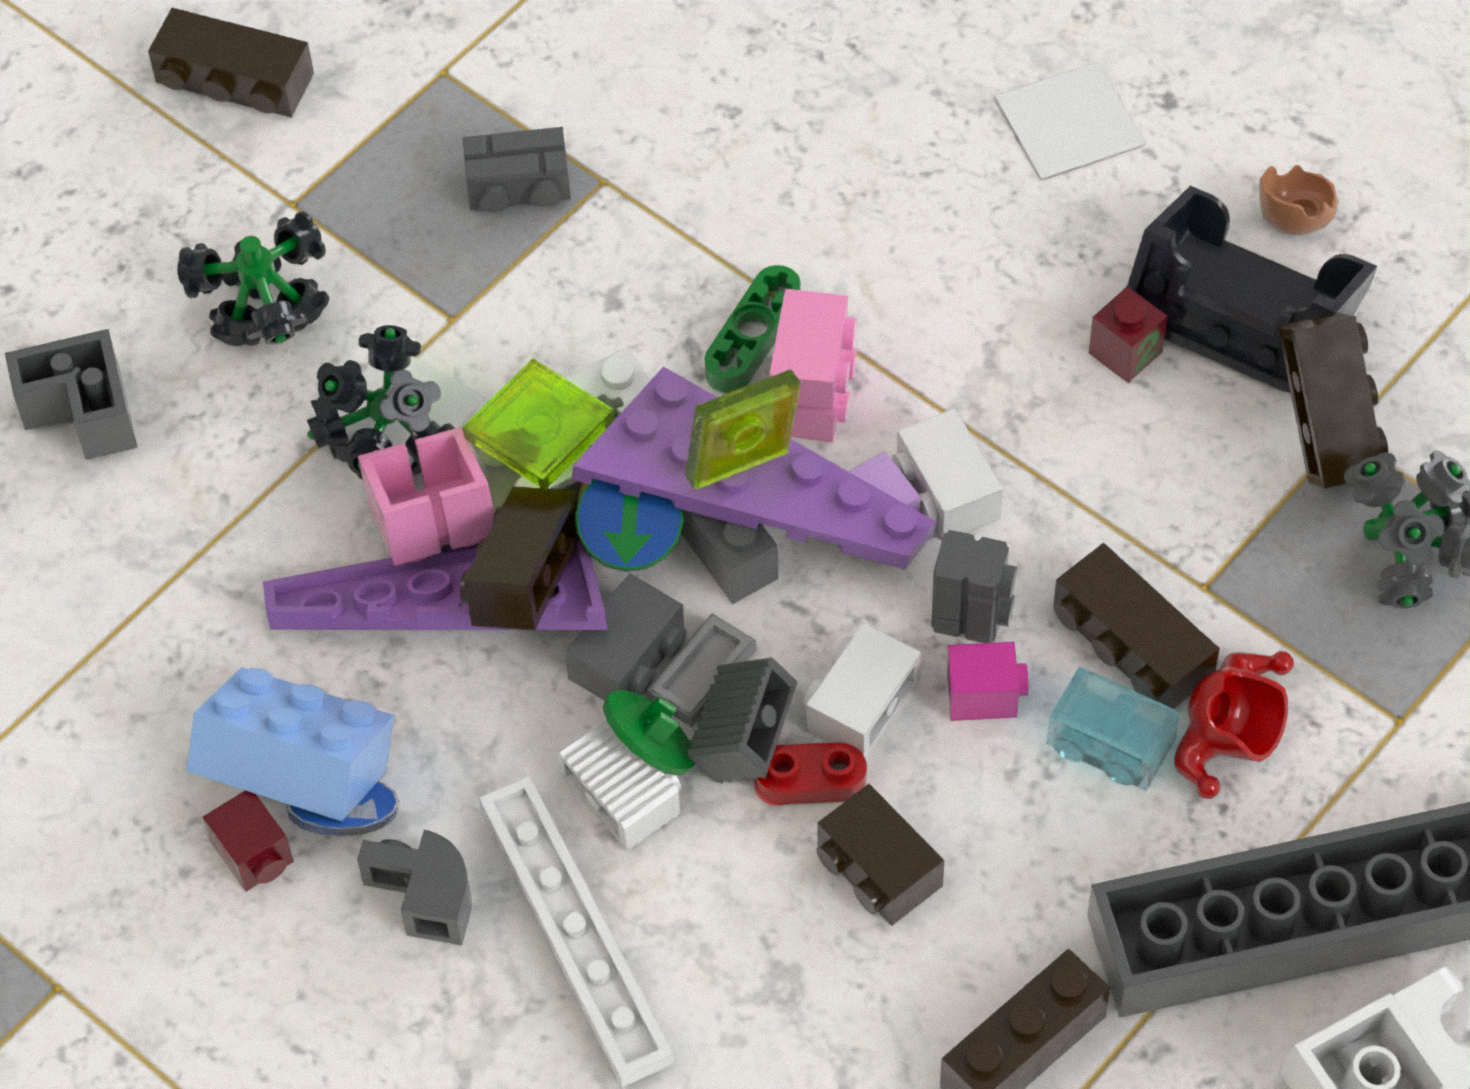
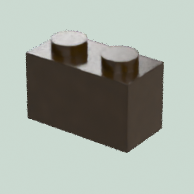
[816,784,945,926]

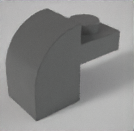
[357,830,472,946]

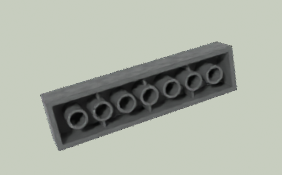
[1087,802,1470,1018]

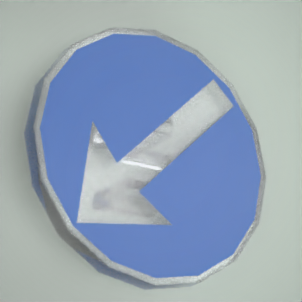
[286,781,399,839]

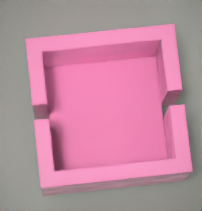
[769,289,857,442]
[358,427,494,566]

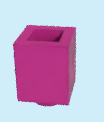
[947,641,1029,721]

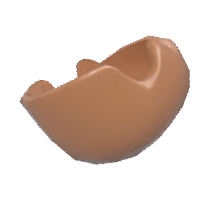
[1259,165,1339,235]

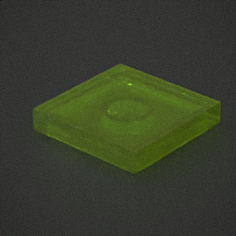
[462,358,615,491]
[685,369,801,489]

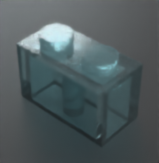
[1046,666,1180,791]

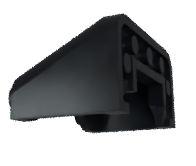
[1127,185,1378,393]

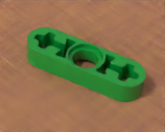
[705,265,801,393]

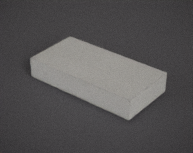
[647,613,756,728]

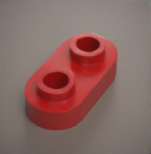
[755,742,867,804]

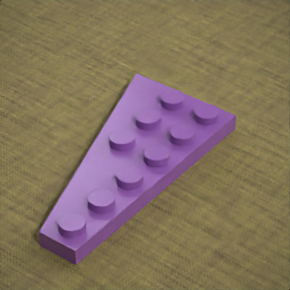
[572,366,936,569]
[263,539,608,630]

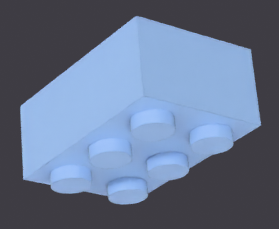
[187,667,395,821]

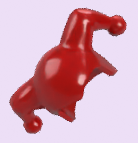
[1174,651,1294,799]

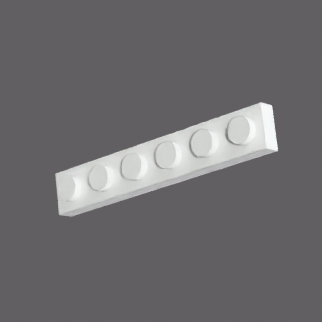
[479,775,675,1087]

